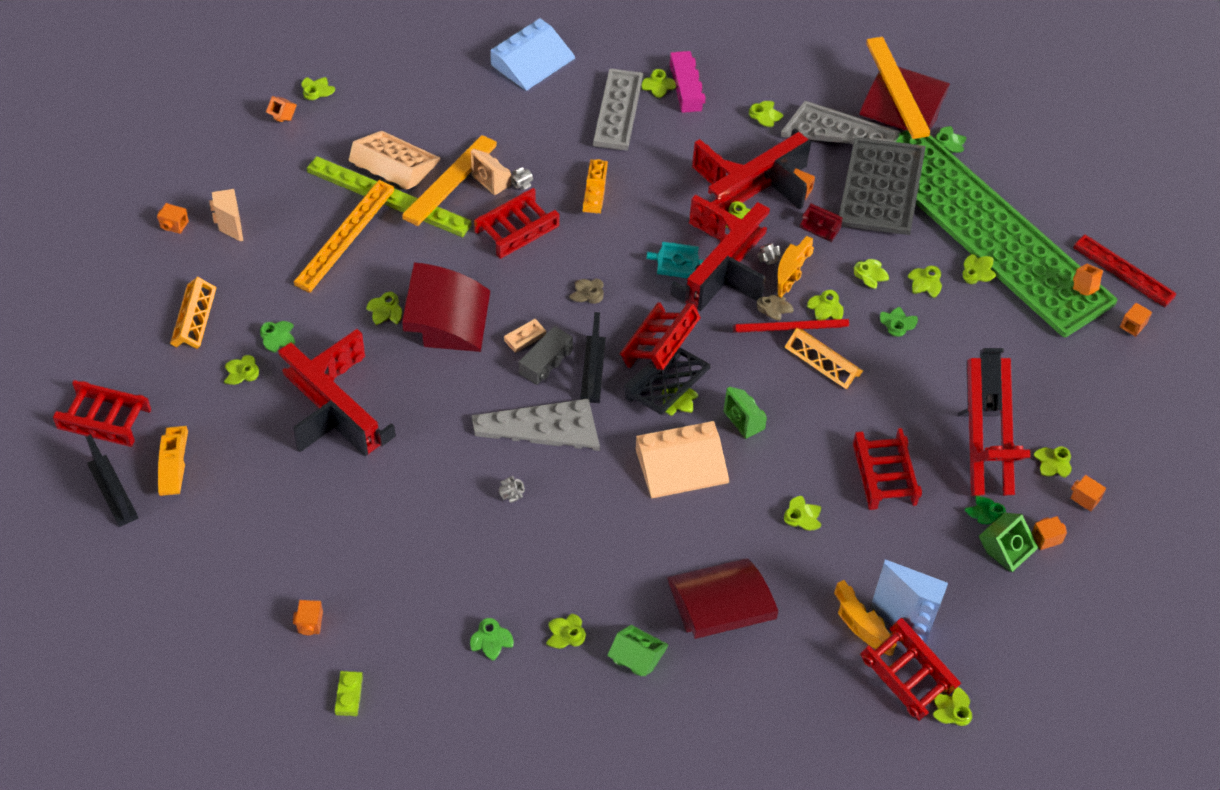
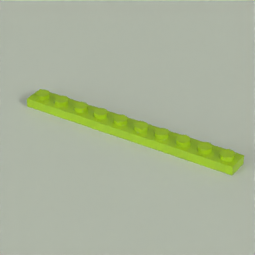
[307,156,472,238]

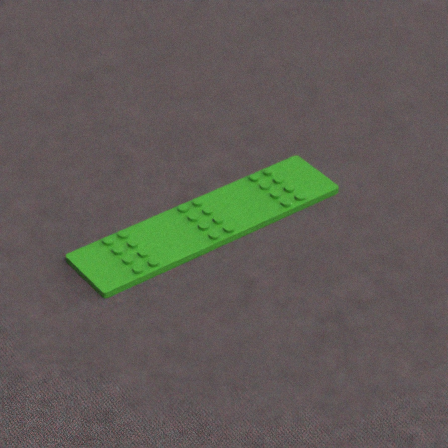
[896,130,1117,337]

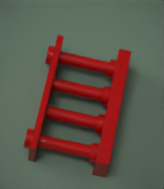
[474,188,560,259]
[620,302,701,370]
[53,380,151,447]
[853,428,922,510]
[860,617,962,721]

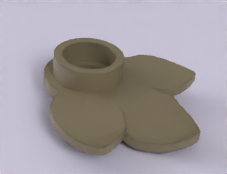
[569,278,604,304]
[756,295,794,321]

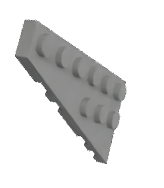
[781,101,900,144]
[472,399,600,451]

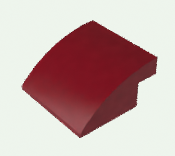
[859,67,950,131]
[402,262,490,352]
[668,558,779,639]

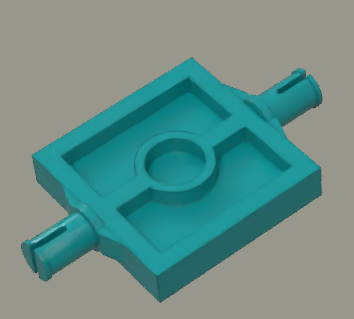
[646,242,704,278]

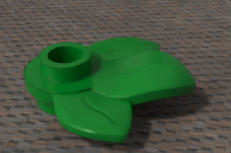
[965,496,1006,525]

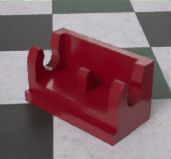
[799,203,843,242]

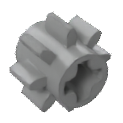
[511,167,533,190]
[757,243,781,265]
[499,476,524,503]

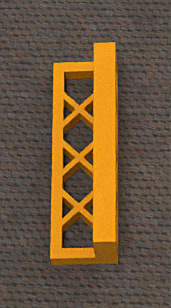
[170,277,217,349]
[785,328,863,389]

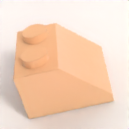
[471,149,512,195]
[209,189,243,241]

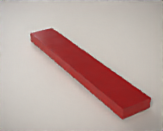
[1073,234,1177,308]
[733,319,849,333]

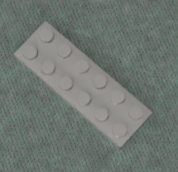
[593,69,643,151]

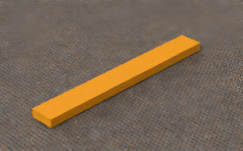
[866,37,930,139]
[402,135,497,226]
[294,180,395,293]

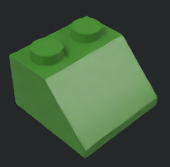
[723,387,767,439]
[979,513,1038,572]
[607,625,669,676]

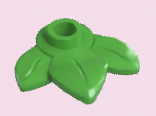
[934,126,967,153]
[880,307,918,337]
[260,321,295,352]
[470,618,514,661]

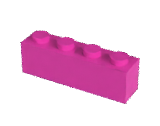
[670,51,705,113]

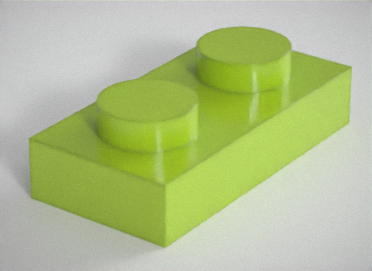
[335,671,363,716]

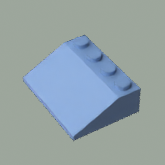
[491,18,575,91]
[871,559,948,643]

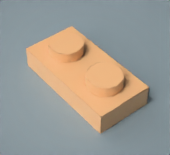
[504,319,546,353]

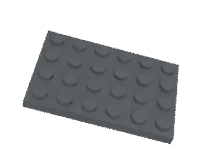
[839,137,926,235]

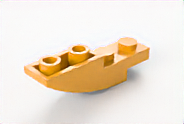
[583,159,608,214]
[777,236,814,298]
[158,426,188,496]
[834,580,897,656]

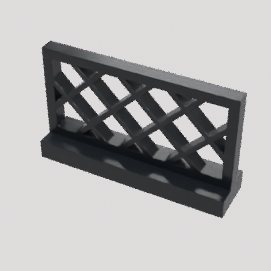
[580,312,606,403]
[624,347,711,415]
[85,434,139,527]

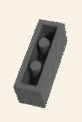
[519,326,573,385]

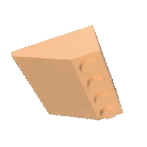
[349,131,440,189]
[636,421,729,499]

